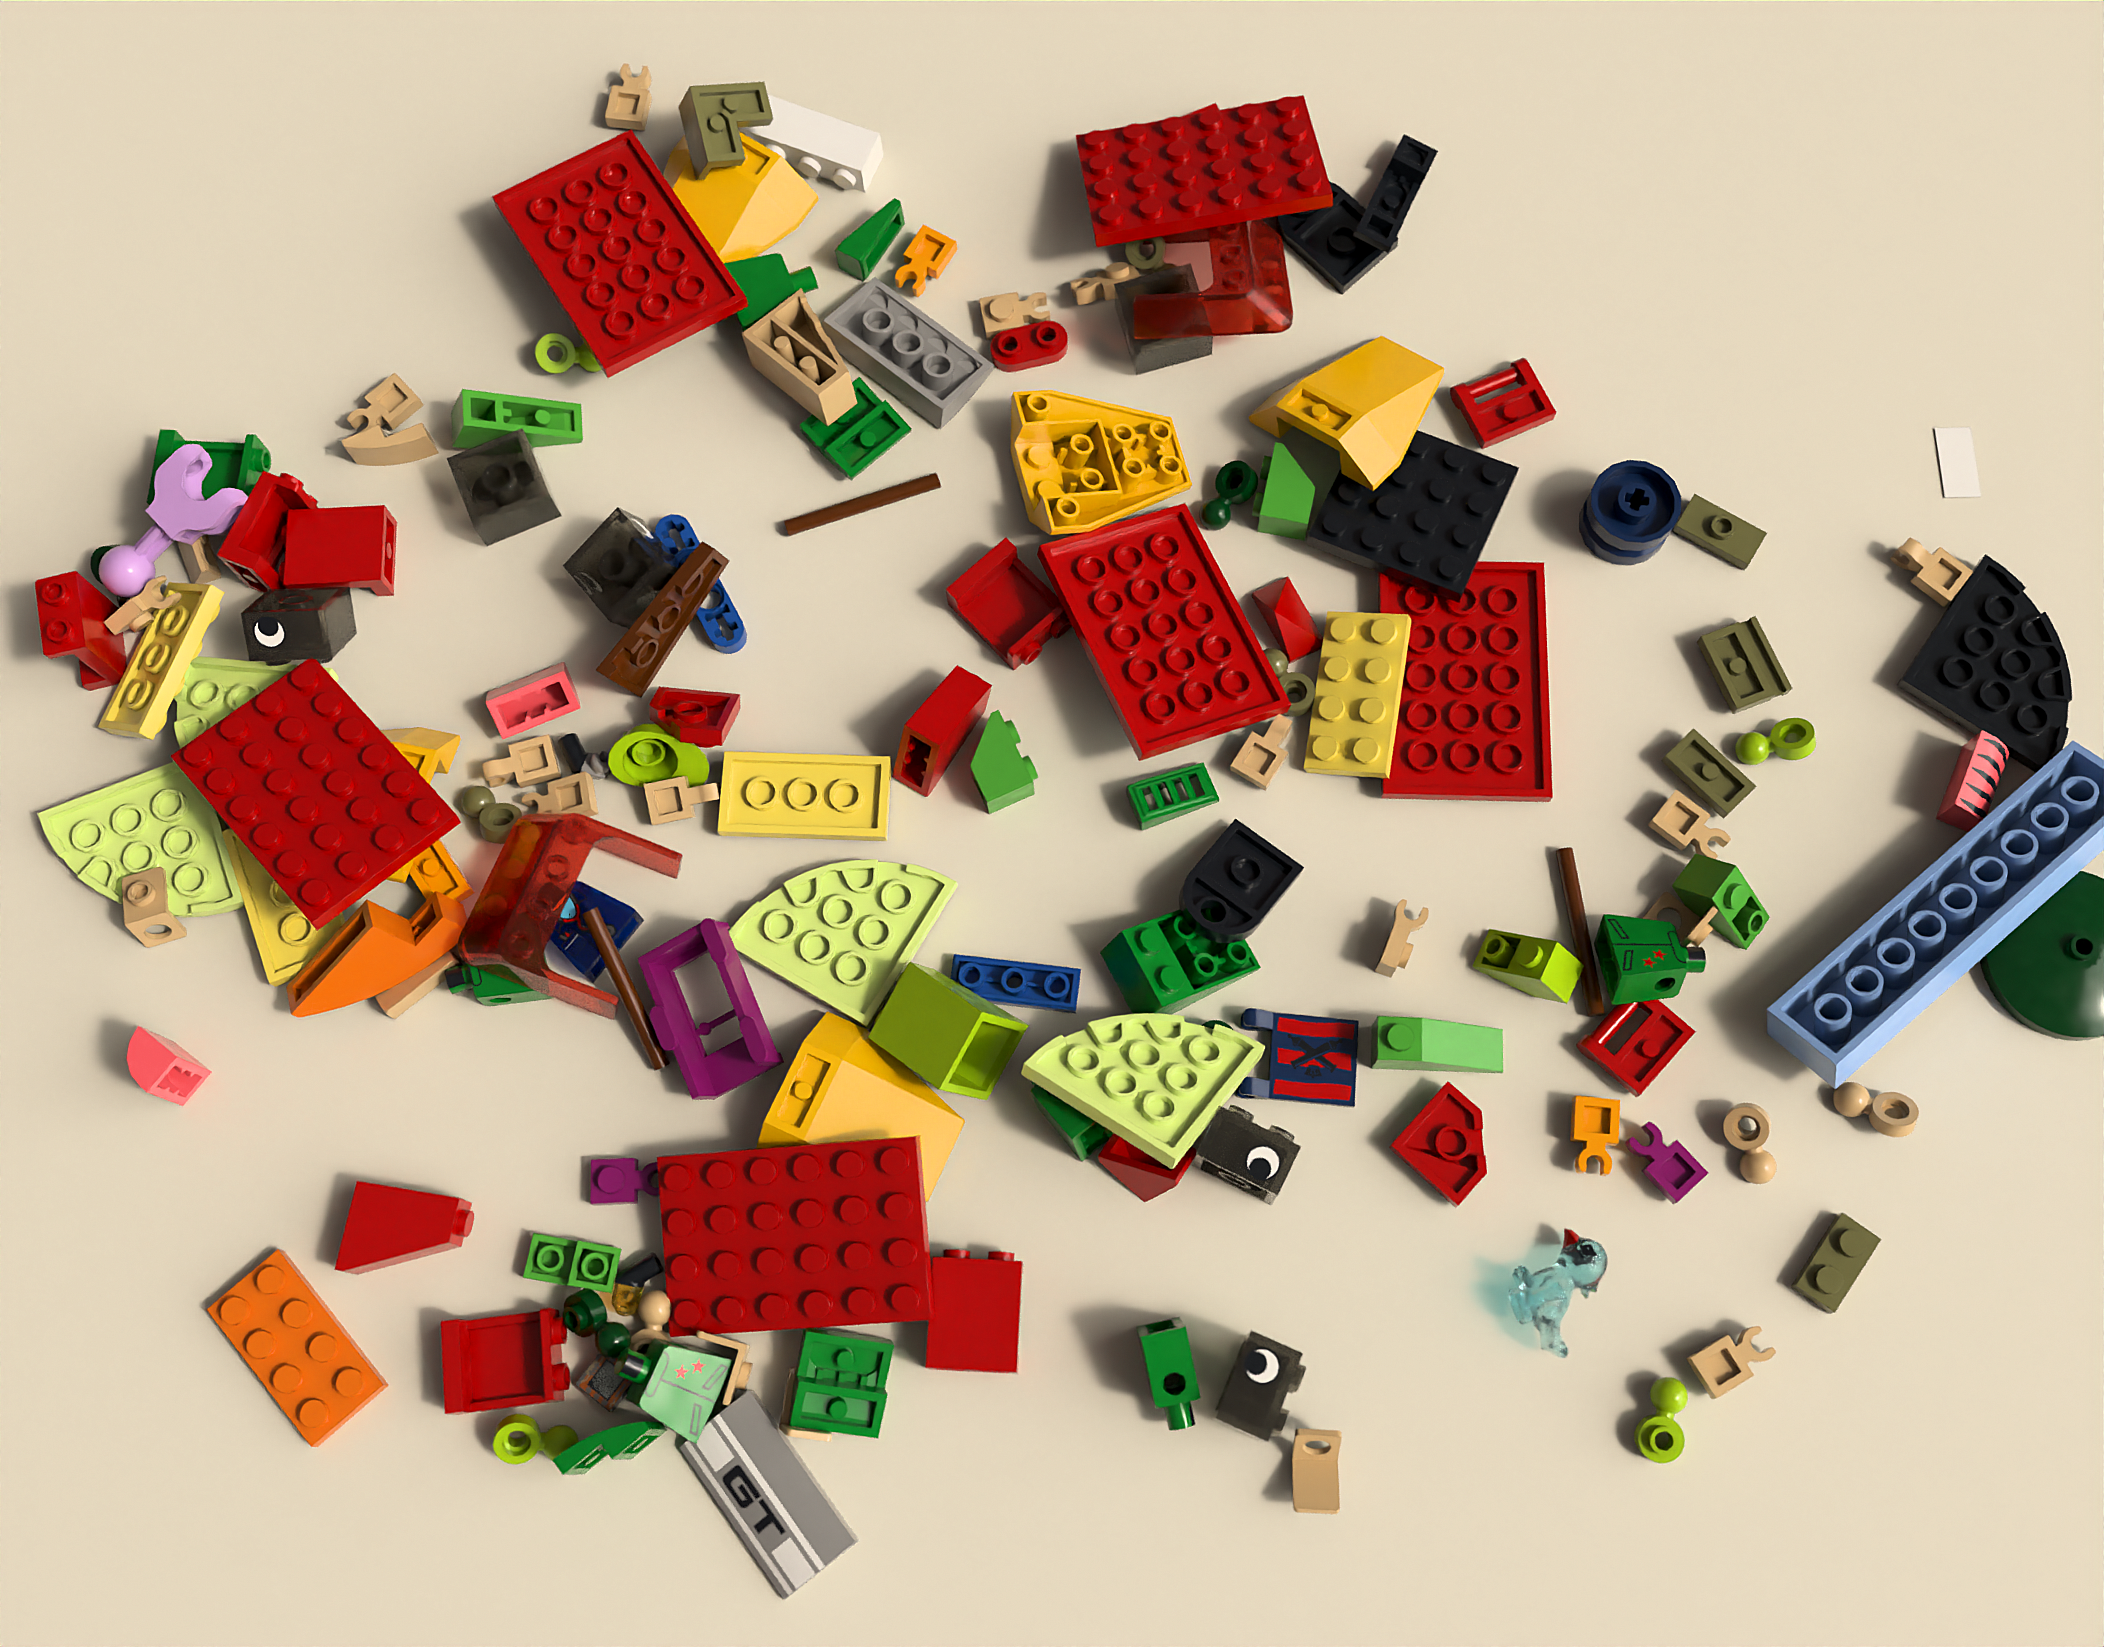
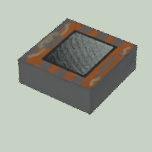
[576,1354,632,1412]

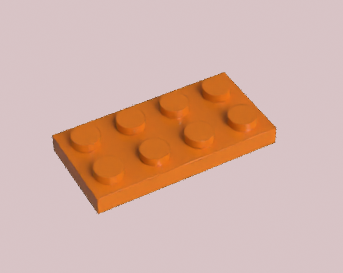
[206,1249,389,1447]

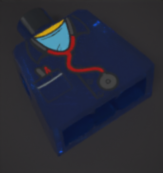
[534,880,644,983]

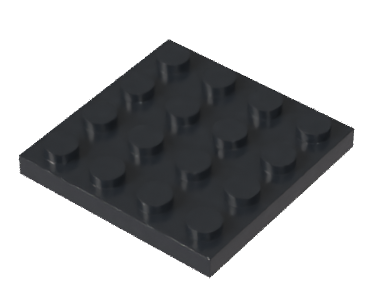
[1306,430,1519,603]

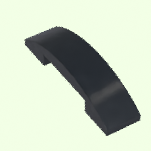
[1353,134,1438,253]

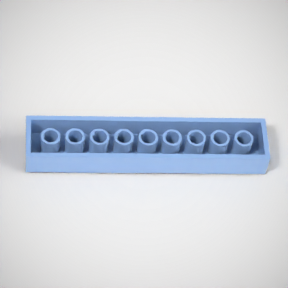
[1767,741,2104,1089]

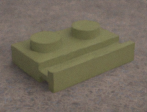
[1697,616,1792,714]

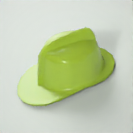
[608,723,709,788]

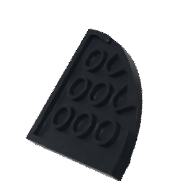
[1897,554,2072,773]

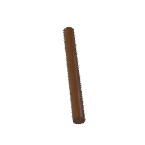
[784,472,941,536]
[1556,847,1605,1017]
[581,907,670,1071]

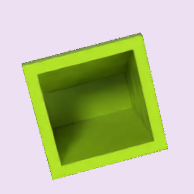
[868,962,1029,1100]

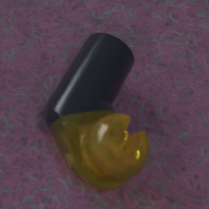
[612,1252,664,1317]

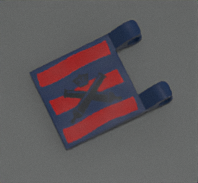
[1236,1008,1359,1108]

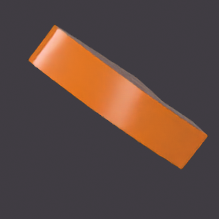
[286,891,470,1018]

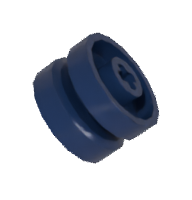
[1579,460,1681,566]

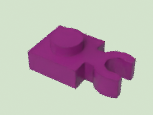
[1625,1122,1708,1204]
[590,1158,660,1206]

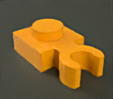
[895,225,957,297]
[1570,1095,1620,1176]

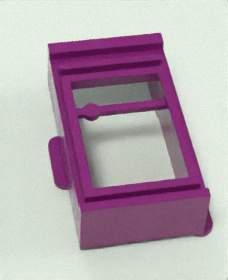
[637,918,784,1100]

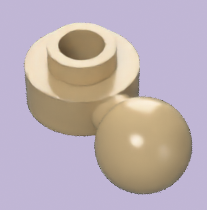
[1833,1082,1919,1137]
[1723,1103,1777,1184]
[628,1290,673,1354]

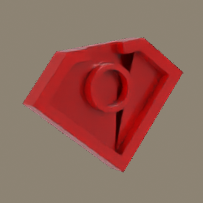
[649,687,740,748]
[1388,1081,1487,1208]

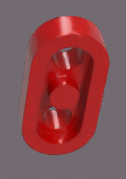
[990,321,1068,373]

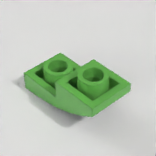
[523,1233,622,1293]

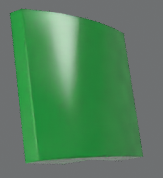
[799,377,912,480]
[788,1328,894,1438]
[553,1421,667,1475]

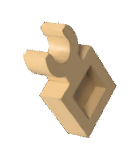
[604,63,652,131]
[1070,262,1144,305]
[979,292,1051,340]
[347,373,424,432]
[521,771,598,828]
[1648,789,1731,859]
[1686,1326,1776,1399]

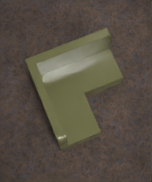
[678,82,773,180]

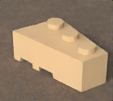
[742,289,857,426]

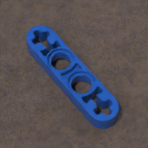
[655,514,747,654]

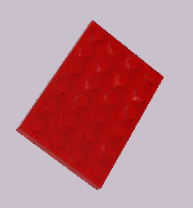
[1075,95,1333,247]
[492,129,748,378]
[1037,503,1292,761]
[1378,561,1553,802]
[171,656,461,931]
[657,1135,935,1337]

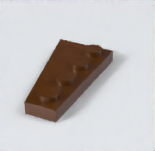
[596,541,729,698]

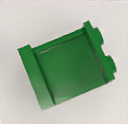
[146,429,271,506]

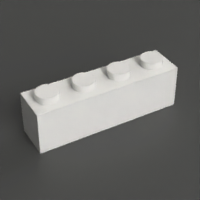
[738,95,884,193]

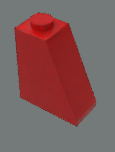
[892,665,992,797]
[334,1181,474,1275]

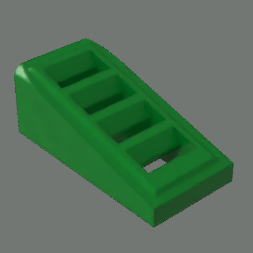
[835,198,905,282]
[1126,762,1219,831]

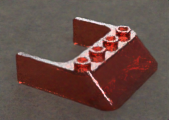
[1133,219,1293,339]
[458,813,683,1020]

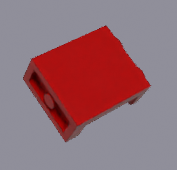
[217,471,318,600]
[279,505,397,597]
[945,537,1072,671]
[35,571,127,691]
[925,1249,1024,1374]
[441,1308,570,1415]

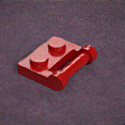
[1450,358,1557,449]
[1576,1000,1696,1098]

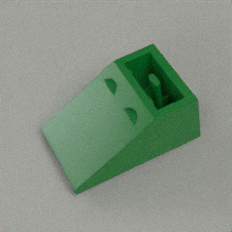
[1100,908,1261,1015]

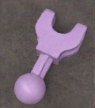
[99,444,248,598]

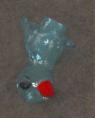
[1509,1228,1608,1358]

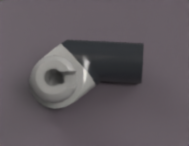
[558,733,611,780]

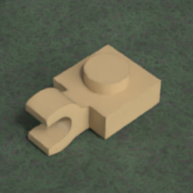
[1890,538,1973,607]
[104,575,182,635]
[1230,714,1293,791]
[482,734,561,788]
[643,776,721,825]
[1375,899,1429,978]

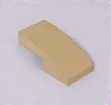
[342,422,439,466]

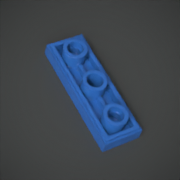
[950,954,1081,1014]

